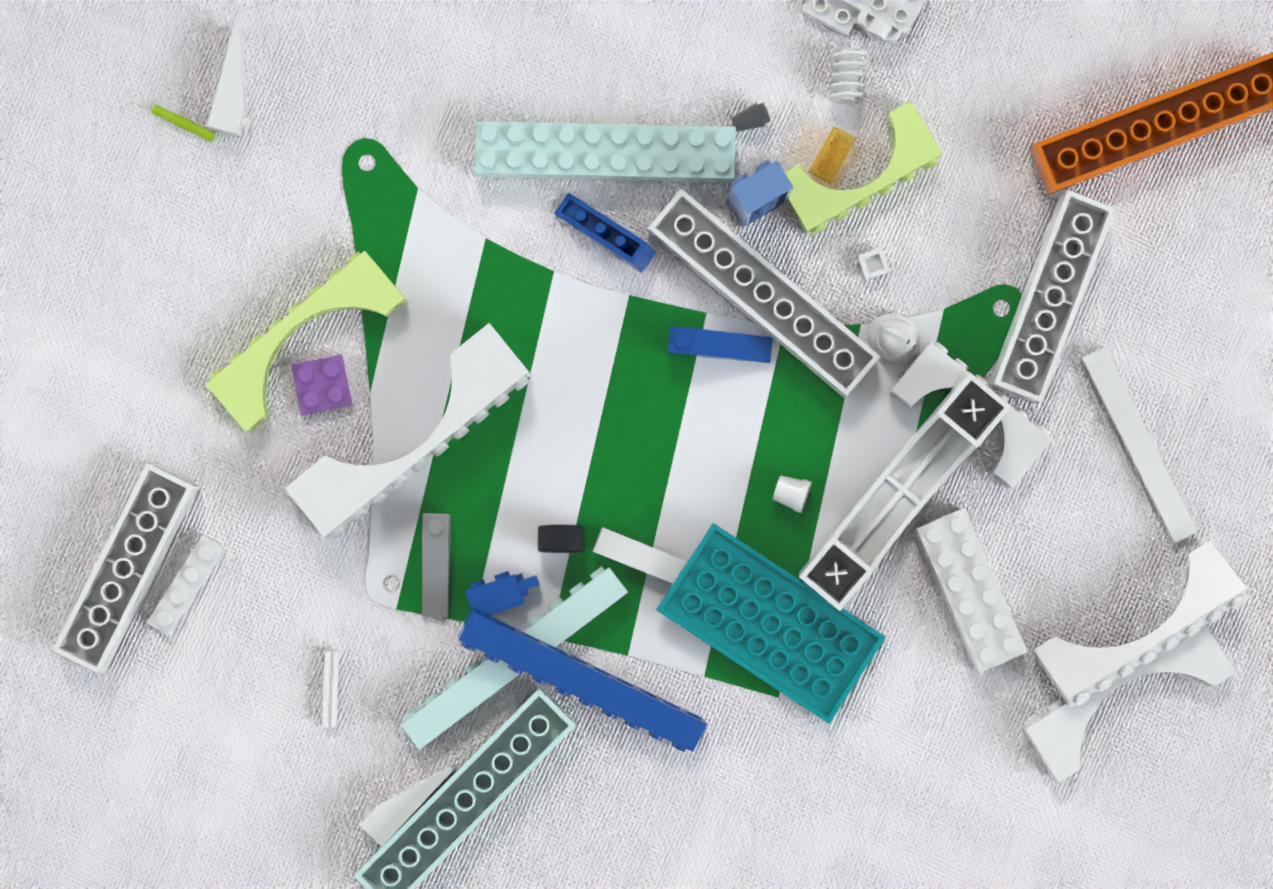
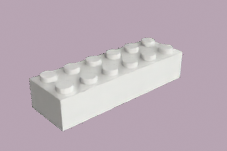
[913,508,1028,673]

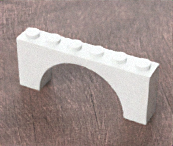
[889,342,1052,489]

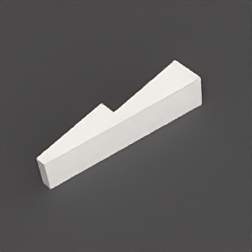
[592,527,687,583]

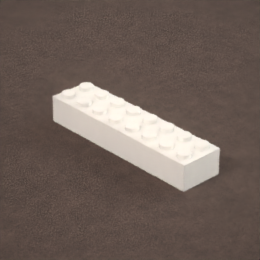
[988,190,1116,404]
[52,463,199,674]

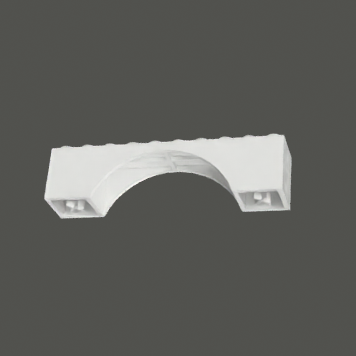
[284,323,531,538]
[799,372,1012,611]

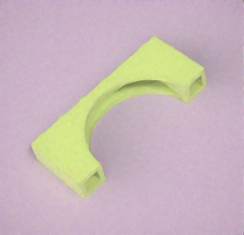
[785,101,942,235]

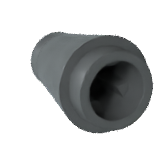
[731,102,771,132]

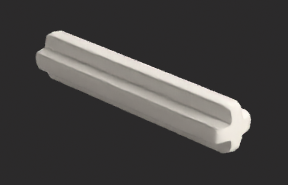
[322,651,339,728]

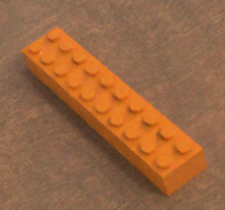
[1030,52,1273,196]

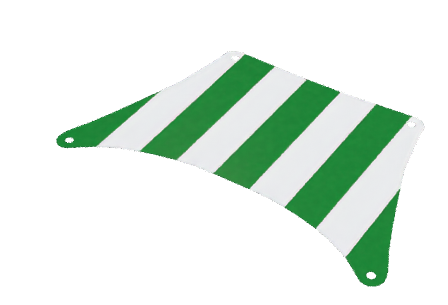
[342,138,1022,700]

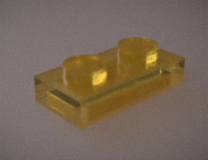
[808,126,856,185]

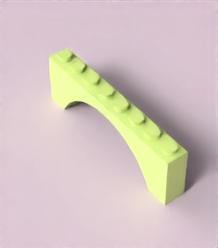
[205,251,407,433]

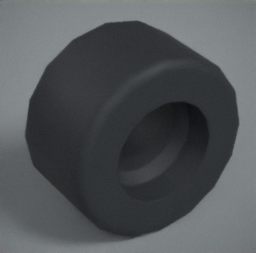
[538,525,584,553]

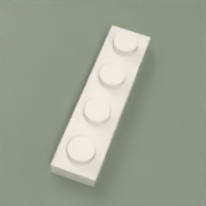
[146,535,226,636]

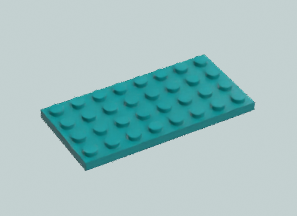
[655,522,886,724]

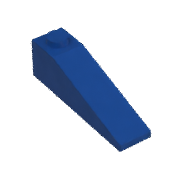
[554,192,656,273]
[668,326,772,363]

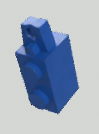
[465,571,540,616]

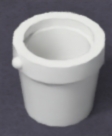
[773,476,812,513]

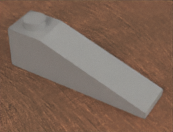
[422,513,451,618]

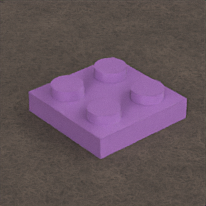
[291,354,353,416]

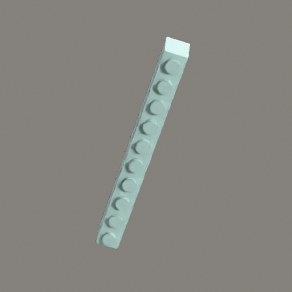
[401,566,628,750]

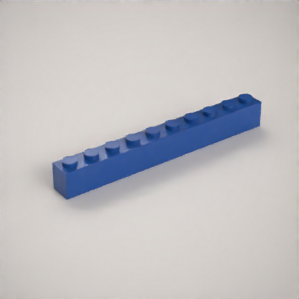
[458,607,707,752]

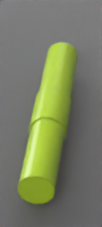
[151,104,216,143]

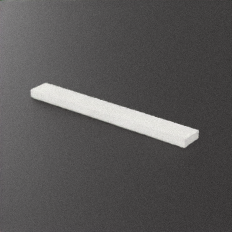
[1080,347,1198,543]

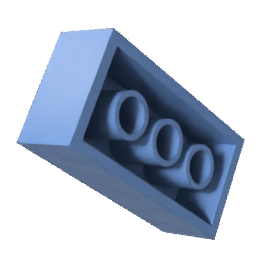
[727,160,794,228]

